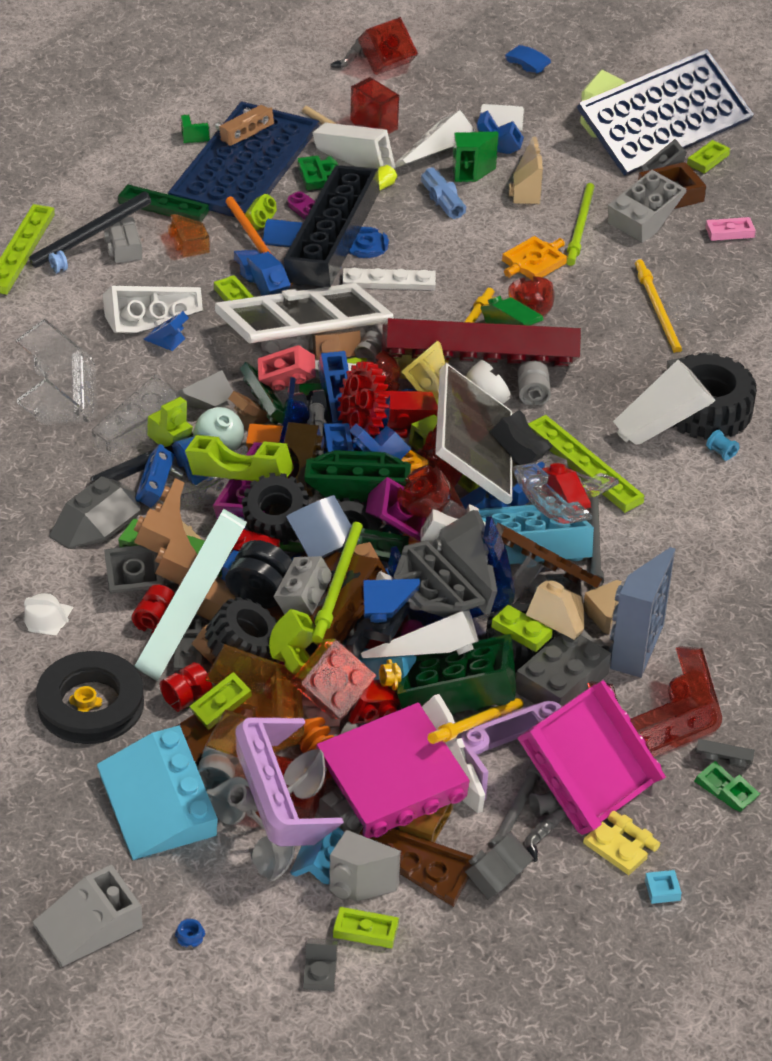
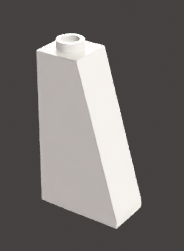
[313,123,396,169]
[613,360,715,444]

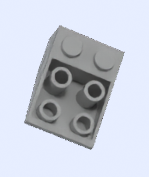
[608,170,686,243]
[33,864,143,967]

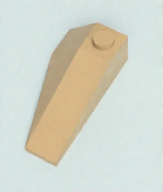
[509,137,543,204]
[526,580,584,639]

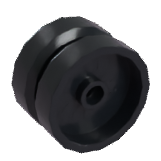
[225,540,292,609]

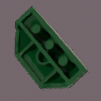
[305,450,411,503]

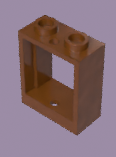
[638,162,706,209]

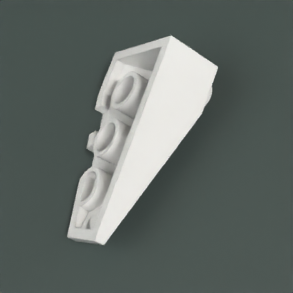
[395,110,475,168]
[103,286,203,333]
[361,610,478,658]
[422,694,485,813]

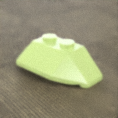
[580,70,625,138]

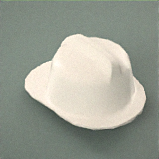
[24,593,74,635]

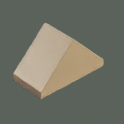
[584,580,622,634]

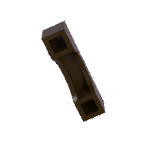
[269,422,324,515]

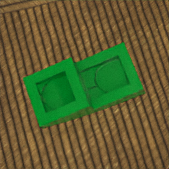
[694,761,760,812]

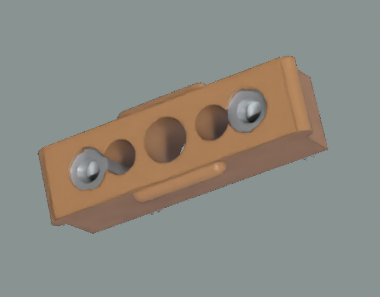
[215,105,274,145]

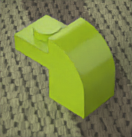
[147,397,193,447]
[269,609,316,677]

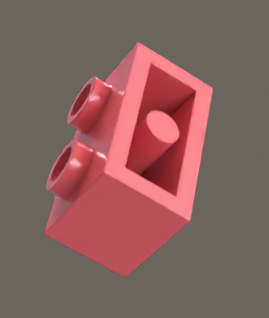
[258,345,316,391]

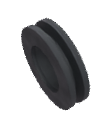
[36,651,144,744]

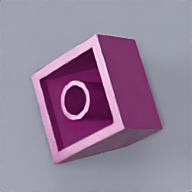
[366,477,429,542]

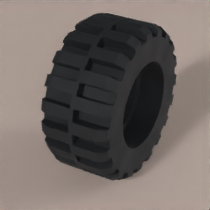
[669,353,757,440]

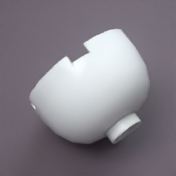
[465,360,511,409]

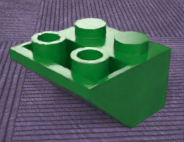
[452,132,498,182]

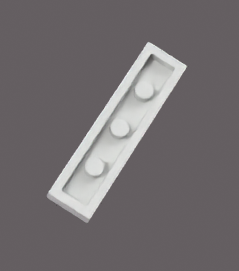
[343,268,435,290]

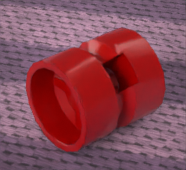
[132,584,175,634]
[160,662,212,712]

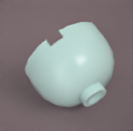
[193,407,244,452]

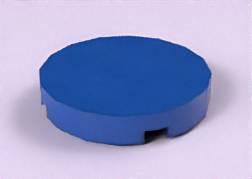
[349,227,389,258]

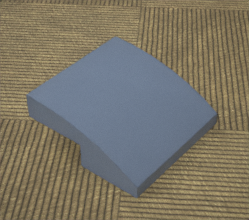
[286,495,360,558]

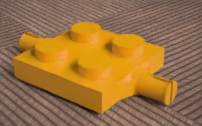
[502,236,567,282]

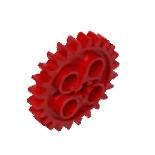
[337,361,389,443]

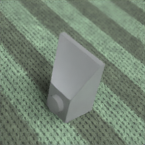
[163,370,233,410]

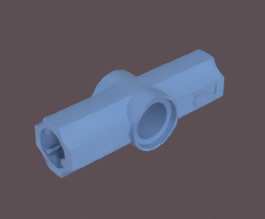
[421,167,466,219]

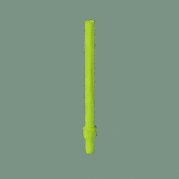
[567,183,595,266]
[312,522,363,643]

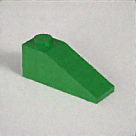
[481,295,544,326]

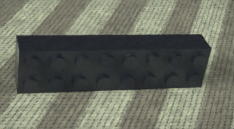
[284,165,380,288]

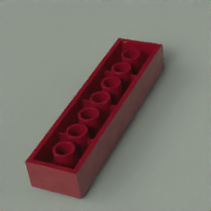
[382,318,581,367]

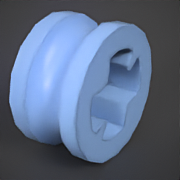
[49,250,68,273]

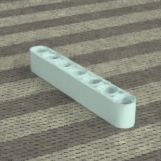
[134,509,247,681]

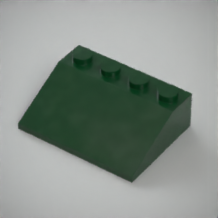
[397,634,516,716]

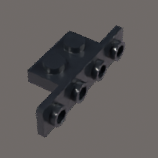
[345,602,410,665]

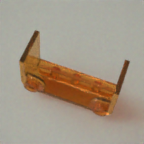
[206,644,304,757]

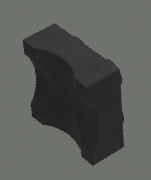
[489,410,553,469]

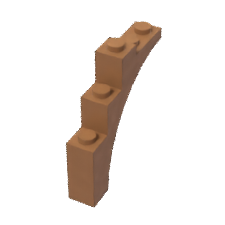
[134,478,236,621]

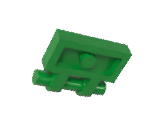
[297,156,338,190]

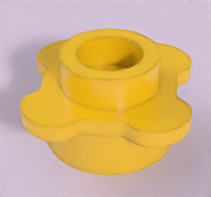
[379,659,402,690]
[69,686,102,712]

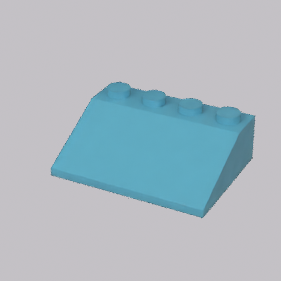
[479,503,594,568]
[97,725,218,860]

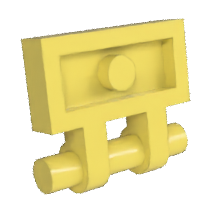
[583,811,661,875]

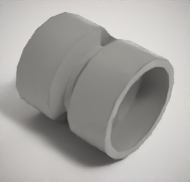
[517,361,551,405]
[198,737,239,789]

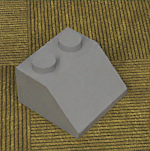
[330,830,401,902]

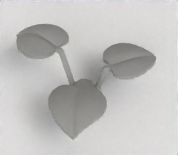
[207,749,325,881]

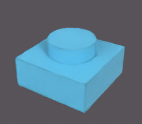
[645,870,682,904]

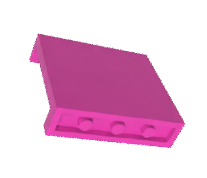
[517,680,666,835]
[316,702,470,838]

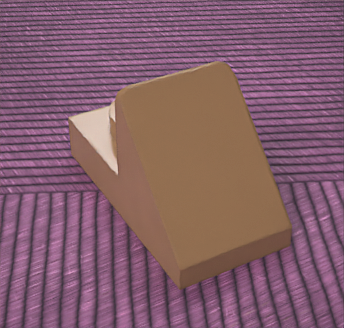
[228,391,270,432]

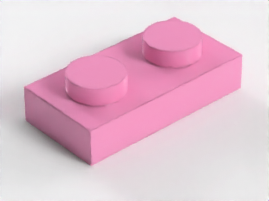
[705,217,756,241]

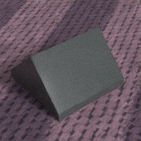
[104,545,164,594]

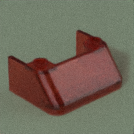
[587,646,722,757]

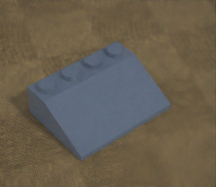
[608,547,676,678]

